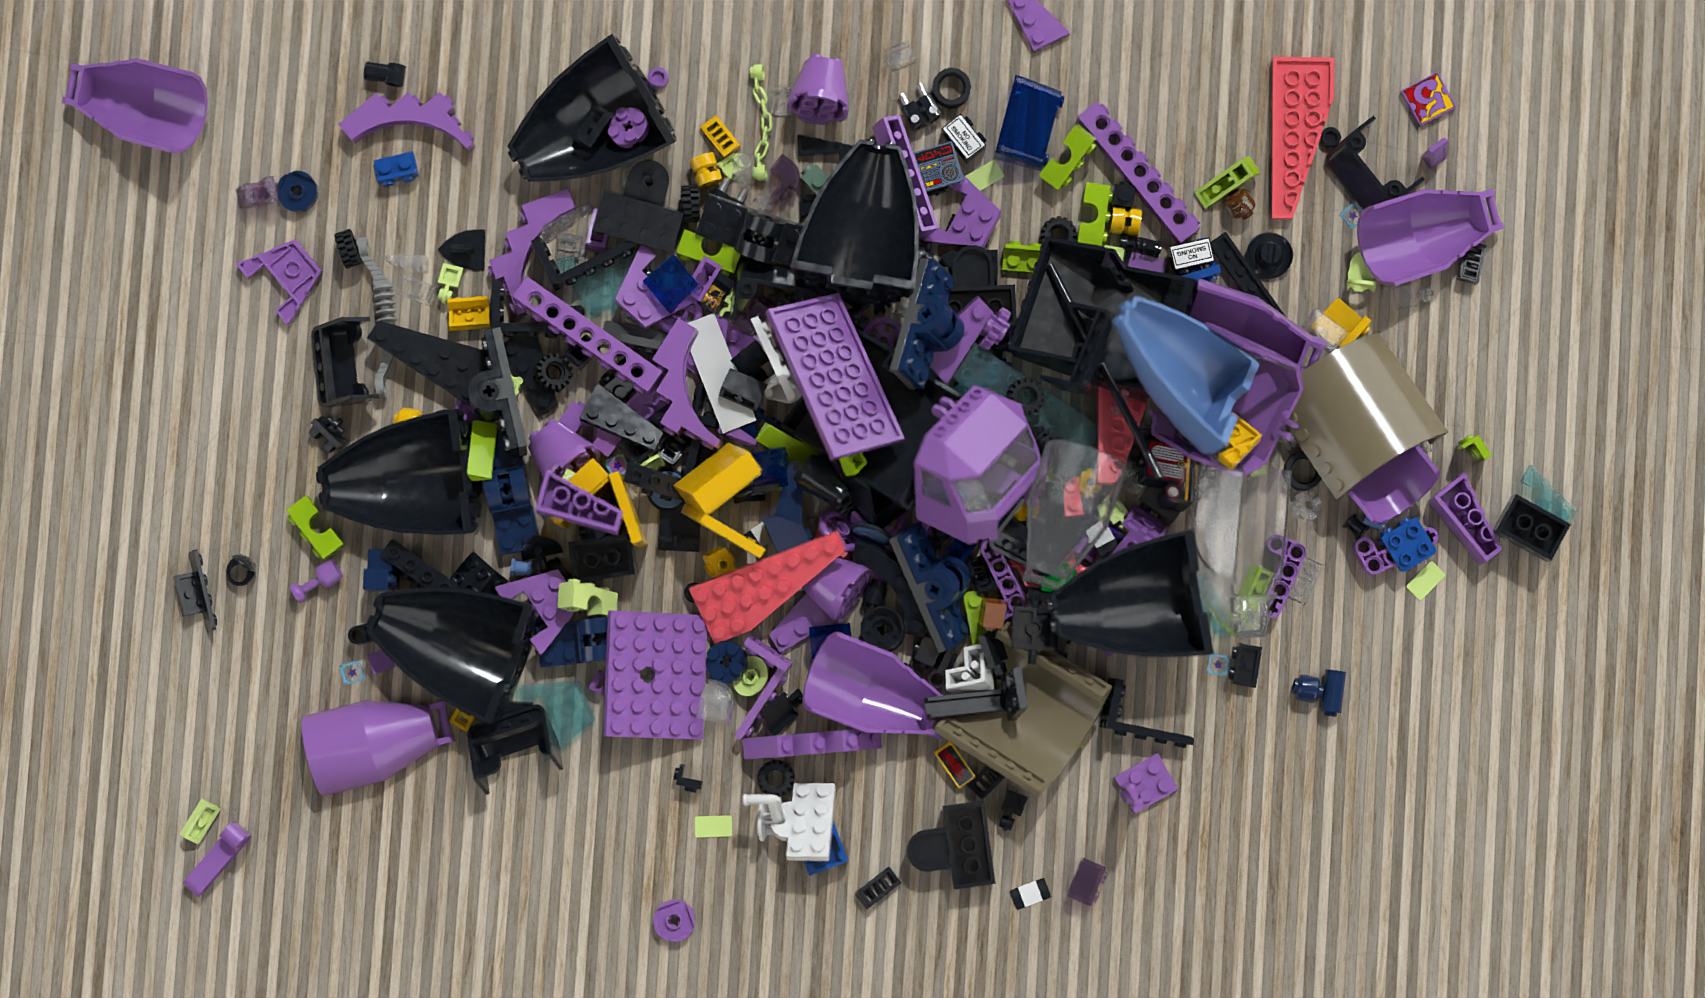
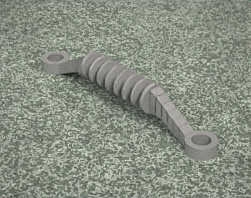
[358,237,398,399]

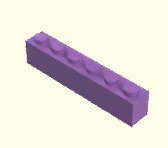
[872,115,939,239]

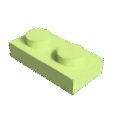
[180,798,220,845]

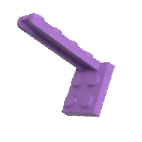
[1112,504,1169,554]
[735,635,793,740]
[1114,753,1178,814]

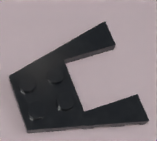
[797,135,853,217]

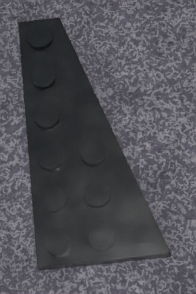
[367,321,488,406]

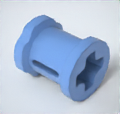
[510,558,533,577]

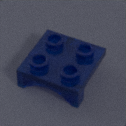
[643,254,702,314]
[746,447,789,487]

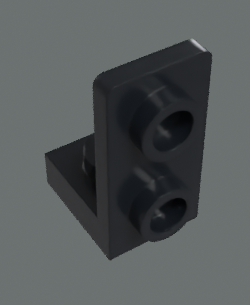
[693,382,720,429]

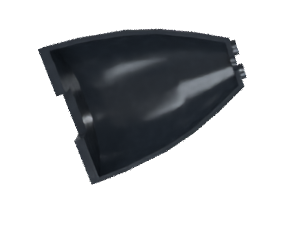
[508,34,677,182]
[790,139,919,304]
[316,409,483,535]
[1046,529,1214,657]
[366,587,537,724]

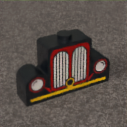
[1136,433,1194,512]

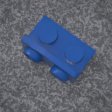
[373,151,419,187]

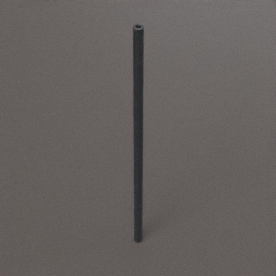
[1046,263,1164,480]

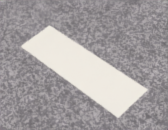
[688,313,756,433]

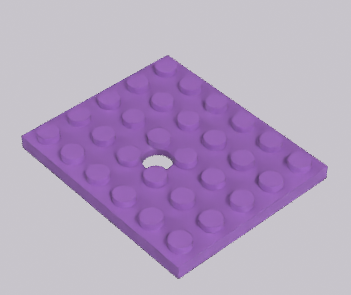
[603,610,707,740]

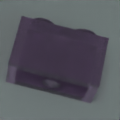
[1066,857,1108,906]

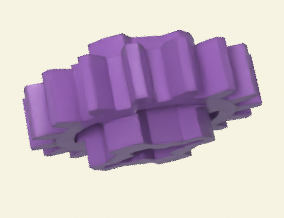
[979,307,1011,351]

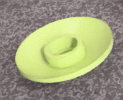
[733,656,768,697]

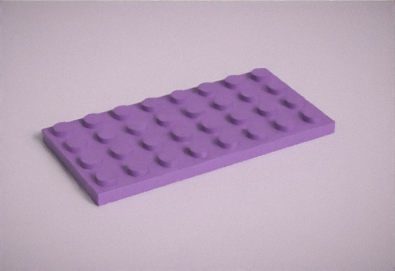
[766,293,905,460]

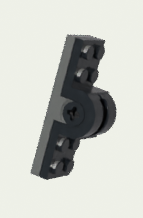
[696,193,804,266]
[468,327,527,458]

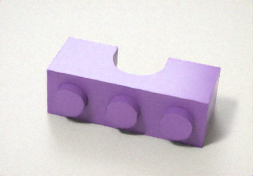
[559,401,622,459]

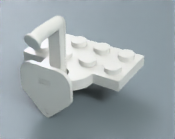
[751,316,802,404]
[743,783,836,861]

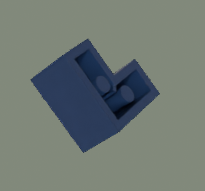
[363,549,398,592]

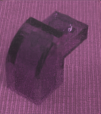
[770,154,801,204]
[236,176,278,209]
[734,294,777,337]

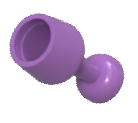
[290,560,343,603]

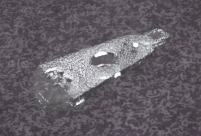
[540,203,593,244]

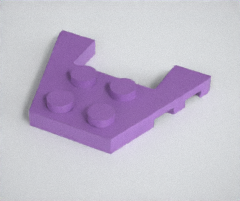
[920,175,1002,248]
[236,239,323,325]
[615,244,699,329]
[495,569,576,655]

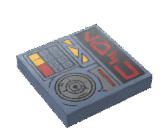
[913,141,964,192]

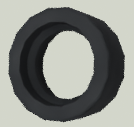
[932,67,971,109]
[1283,451,1322,491]

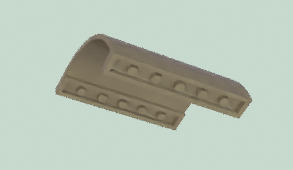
[1286,333,1448,500]
[934,622,1112,798]

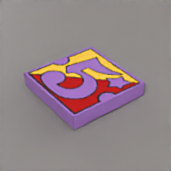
[1400,72,1457,127]

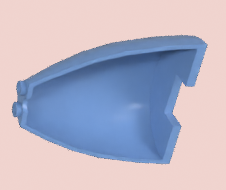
[1112,296,1259,454]

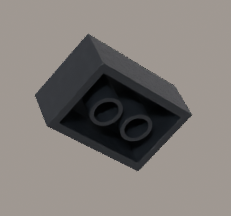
[1493,494,1571,562]
[568,533,638,583]

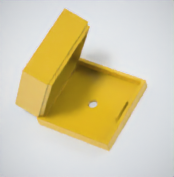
[673,443,765,558]
[550,458,648,548]

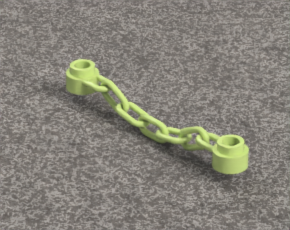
[750,64,772,181]

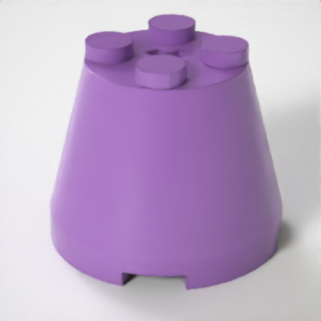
[787,54,849,125]
[528,419,600,479]
[802,557,871,623]

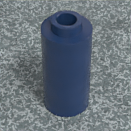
[1320,669,1346,717]

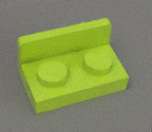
[1002,241,1041,274]
[1455,434,1492,463]

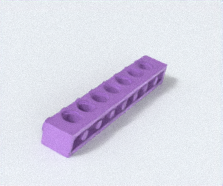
[1076,101,1200,244]
[513,276,662,394]

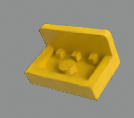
[447,296,491,331]

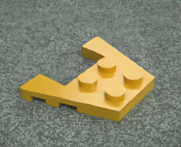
[1217,412,1262,470]

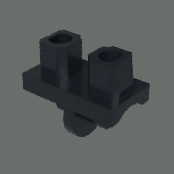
[309,416,348,453]

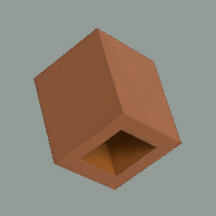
[979,597,1007,631]

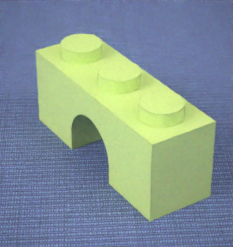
[557,579,618,618]

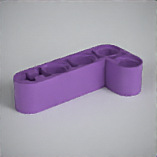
[1352,527,1439,575]
[1260,534,1306,619]
[981,538,1026,620]
[183,822,252,897]

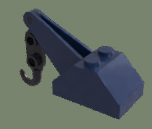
[734,461,813,553]

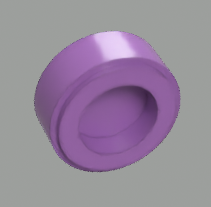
[648,67,669,89]

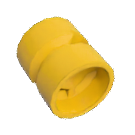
[689,152,723,189]
[1110,206,1142,236]

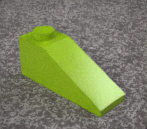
[1194,156,1261,209]
[962,590,989,646]

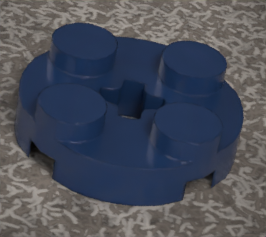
[276,171,318,212]
[706,641,748,683]

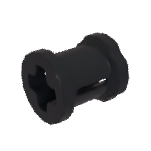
[1342,513,1369,540]

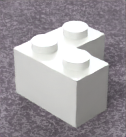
[945,644,994,695]

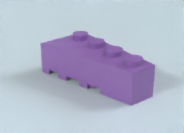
[930,295,993,384]
[535,469,623,535]
[1428,472,1502,565]

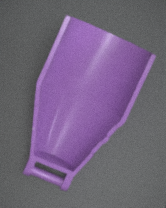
[62,58,208,153]
[1357,188,1504,286]
[1190,278,1327,373]
[1348,445,1440,524]
[803,632,944,740]
[301,700,456,796]

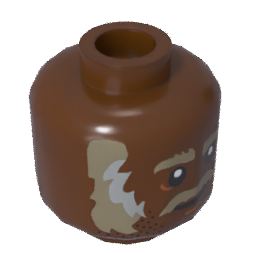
[1225,188,1256,220]

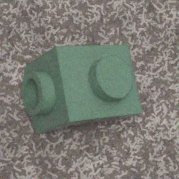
[800,164,828,196]

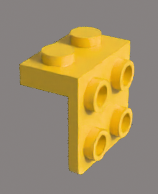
[1312,298,1372,350]

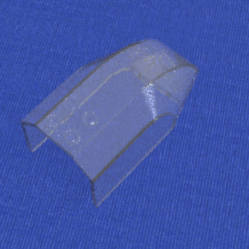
[1188,463,1292,639]

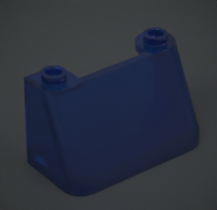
[994,75,1065,171]

